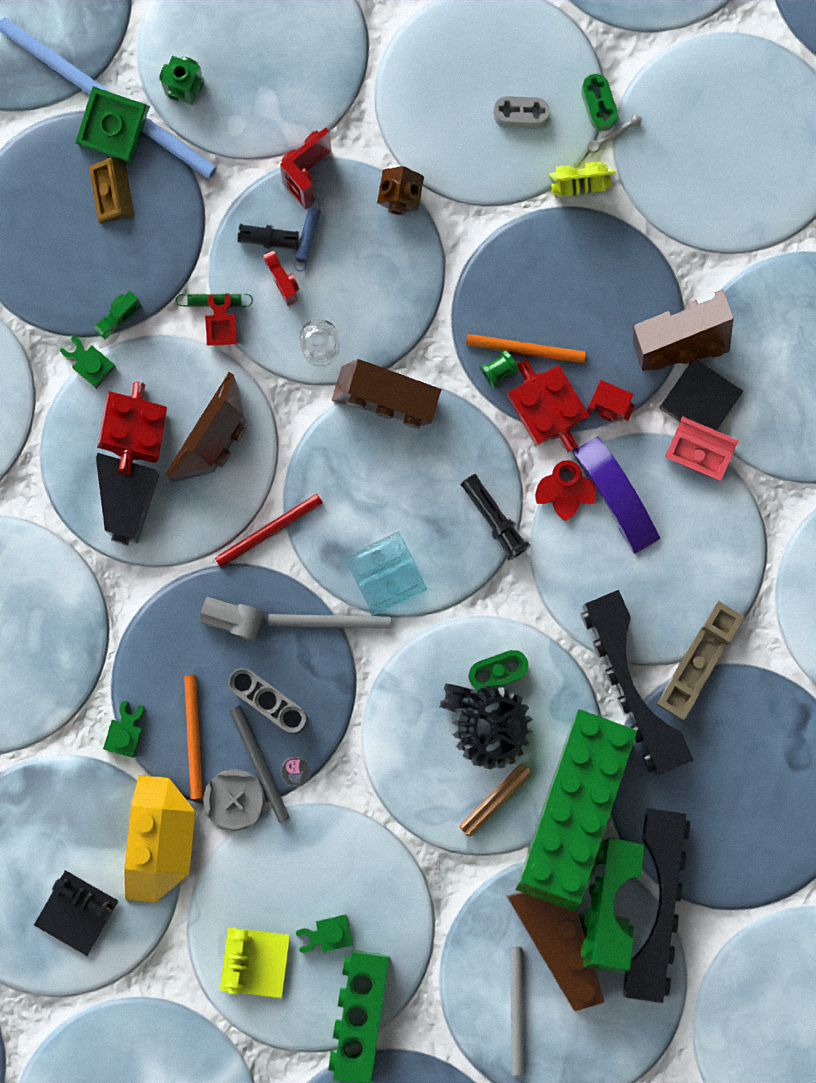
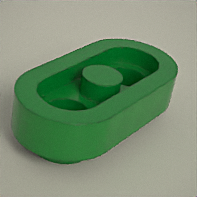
[468,650,528,690]

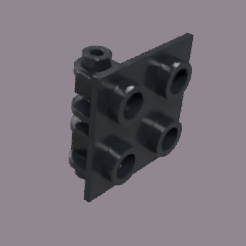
[34,870,119,956]

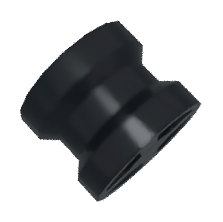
[439,683,473,713]

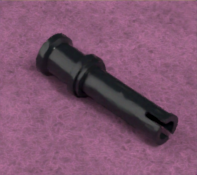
[460,474,531,561]

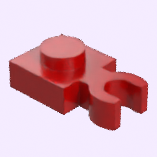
[263,251,300,306]
[205,293,238,346]

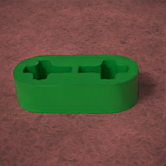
[581,74,618,131]

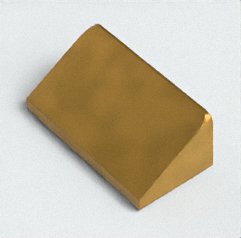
[89,157,134,223]

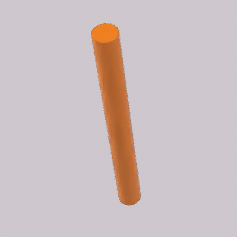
[466,334,586,364]
[184,675,203,799]

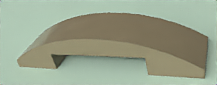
[657,601,745,721]

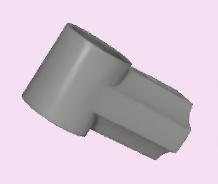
[199,597,265,641]

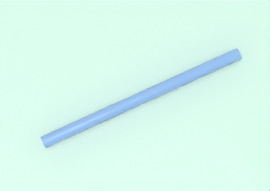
[0,17,217,179]

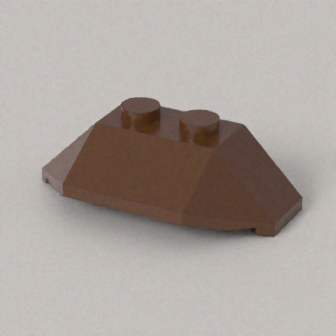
[165,372,247,482]

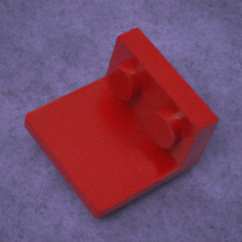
[280,127,331,210]

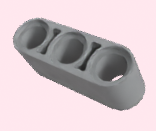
[229,668,307,734]

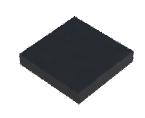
[659,359,743,431]

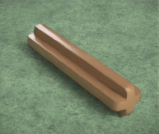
[459,763,532,837]

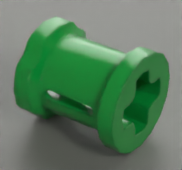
[480,350,519,389]

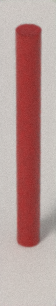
[215,493,323,568]

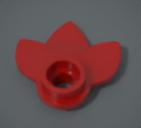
[535,460,596,521]

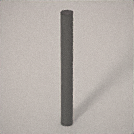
[229,706,290,823]

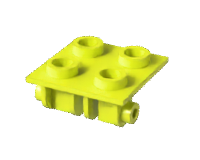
[549,161,616,197]
[220,927,290,998]

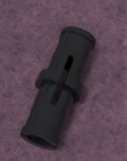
[237,224,299,250]

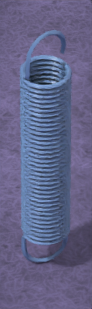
[294,199,321,272]

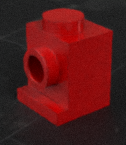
[587,380,635,422]

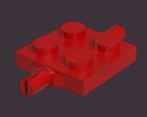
[506,359,589,453]
[97,381,167,475]

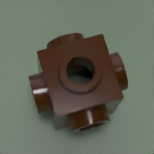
[377,166,424,215]

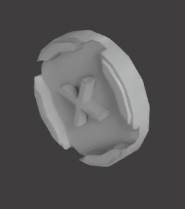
[203,769,266,831]

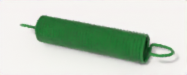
[176,294,253,307]

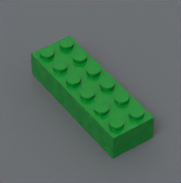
[515,709,637,912]

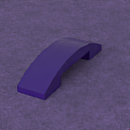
[572,436,661,554]

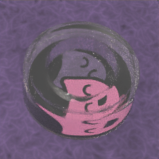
[280,756,311,787]

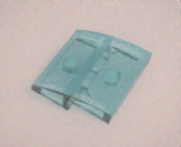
[344,531,427,616]

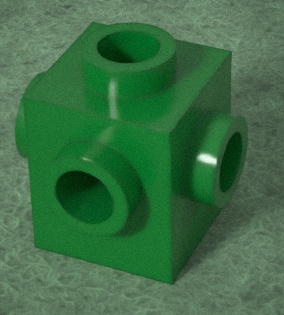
[159,55,205,105]

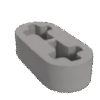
[493,96,550,128]

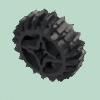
[452,685,533,769]

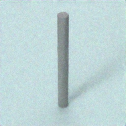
[268,614,391,629]
[510,947,524,1076]

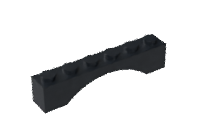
[580,589,693,776]
[622,808,690,1003]

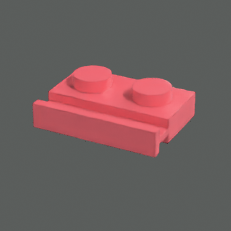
[665,416,739,481]

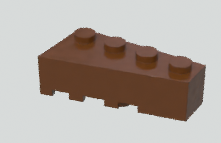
[506,892,605,1011]

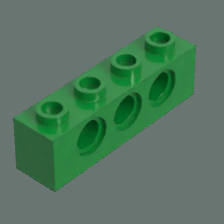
[328,950,389,1083]

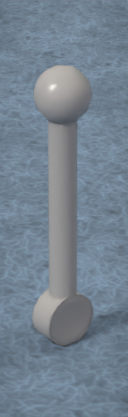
[587,115,642,153]

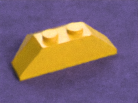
[124,775,196,903]

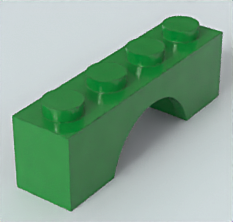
[581,837,645,974]

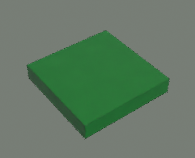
[75,86,150,163]

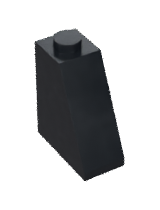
[96,453,159,546]

